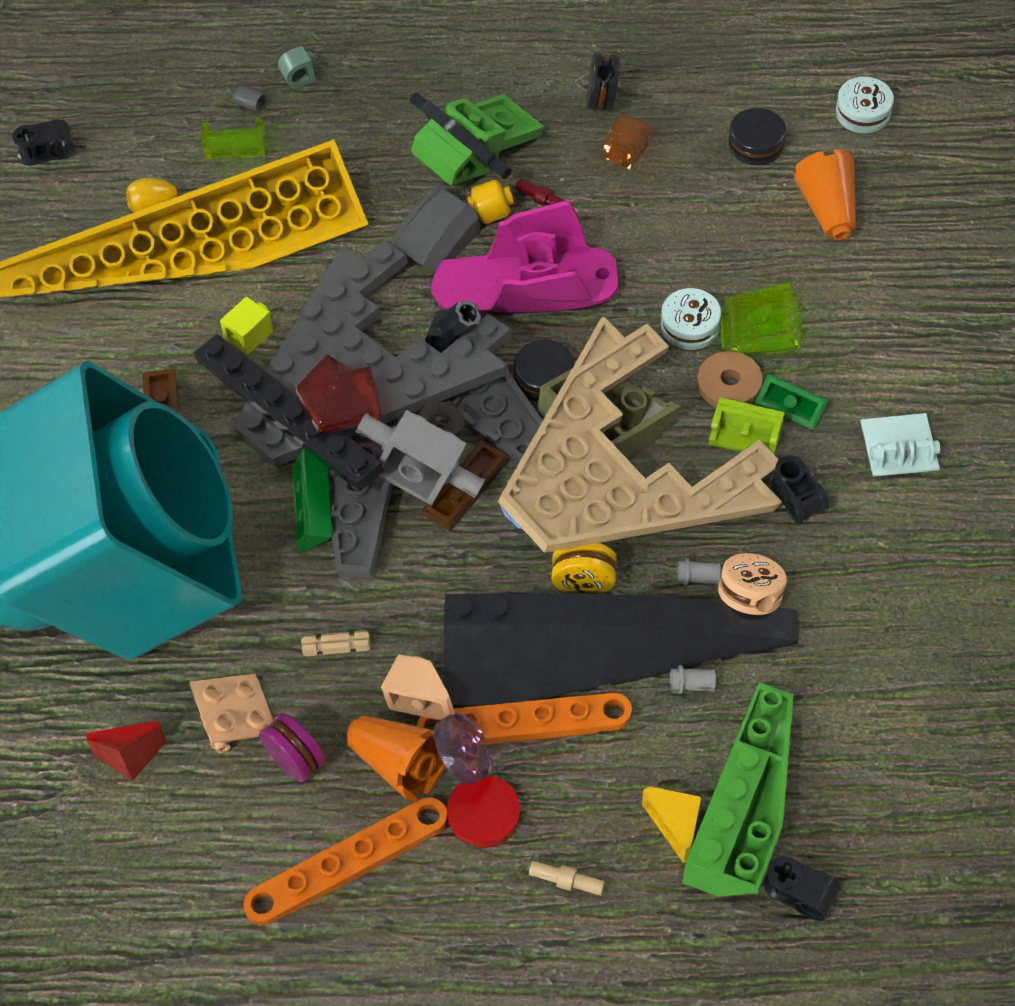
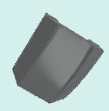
[391,186,480,270]

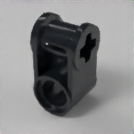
[12,119,74,166]
[772,455,829,523]
[763,856,841,921]

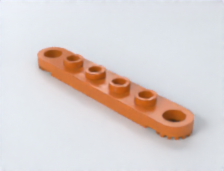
[417,693,632,748]
[243,797,448,926]

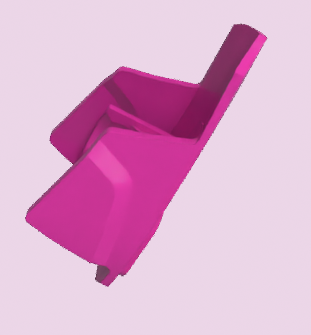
[431,201,619,313]

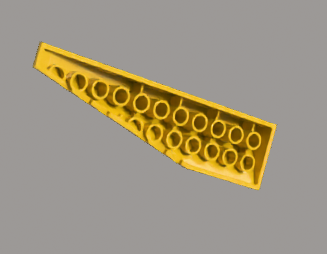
[0,139,369,298]

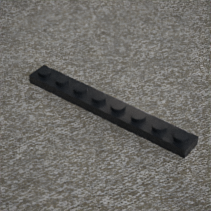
[193,333,385,492]

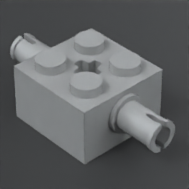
[355,410,485,505]

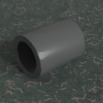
[233,84,267,113]

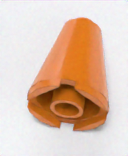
[793,149,856,240]
[347,715,449,802]

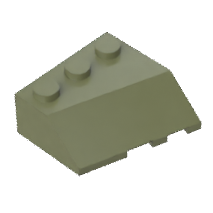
[537,369,681,459]

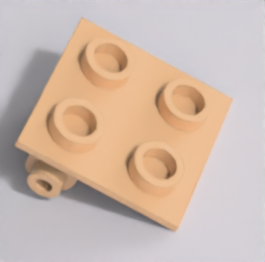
[189,673,273,753]

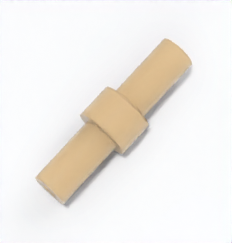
[529,861,605,896]

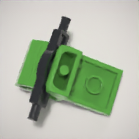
[410,92,544,186]

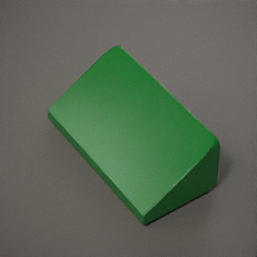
[754,374,830,431]

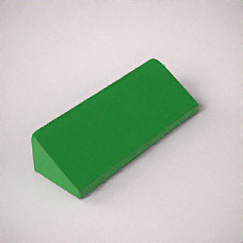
[292,449,332,553]

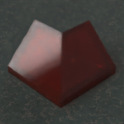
[296,354,382,433]

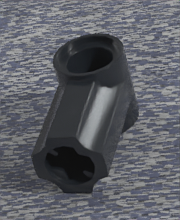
[425,300,481,353]

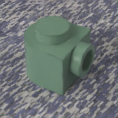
[278,46,317,88]

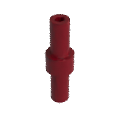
[515,178,573,206]

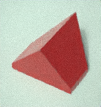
[86,721,166,781]

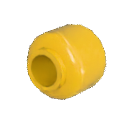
[467,179,515,224]

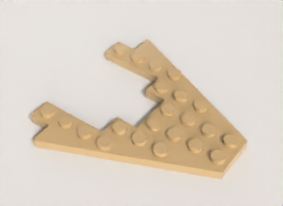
[498,317,782,553]

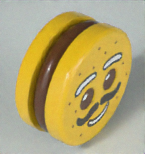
[551,543,617,594]

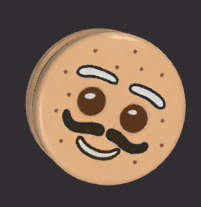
[718,553,787,615]

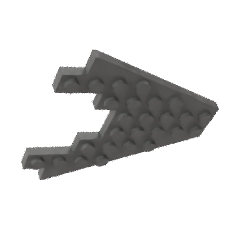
[232,240,513,467]

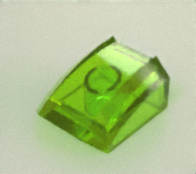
[721,282,804,353]

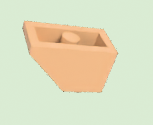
[381,654,456,723]

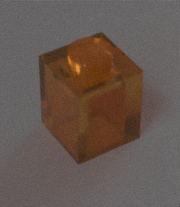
[604,114,649,169]

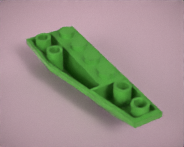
[682,682,794,897]

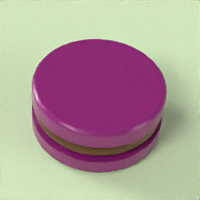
[259,713,325,783]

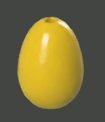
[126,178,178,212]

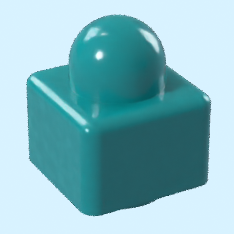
[0,361,242,659]

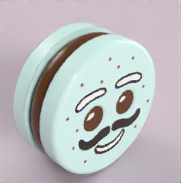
[836,77,894,134]
[661,288,721,350]

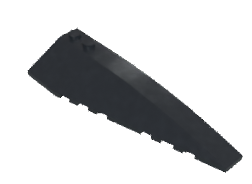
[444,594,798,708]

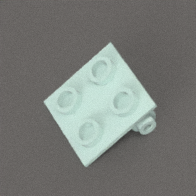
[860,413,940,477]

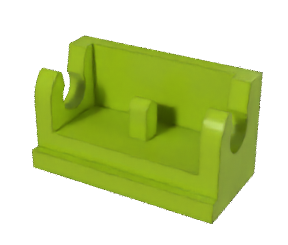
[709,397,785,455]

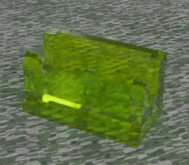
[200,118,266,160]

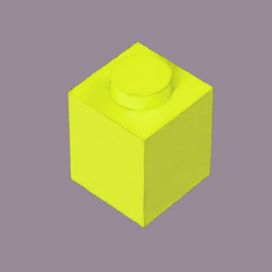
[220,297,273,356]

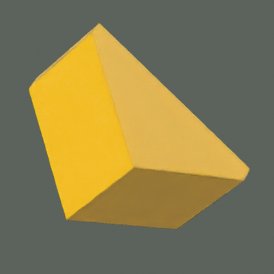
[642,786,701,863]

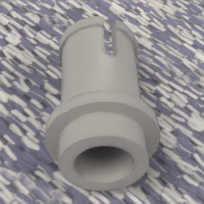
[676,558,721,586]
[670,665,716,694]

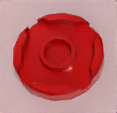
[446,775,521,849]

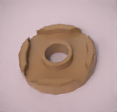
[697,351,763,408]

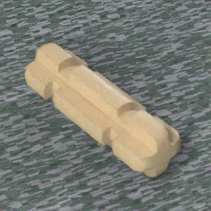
[301,630,371,656]

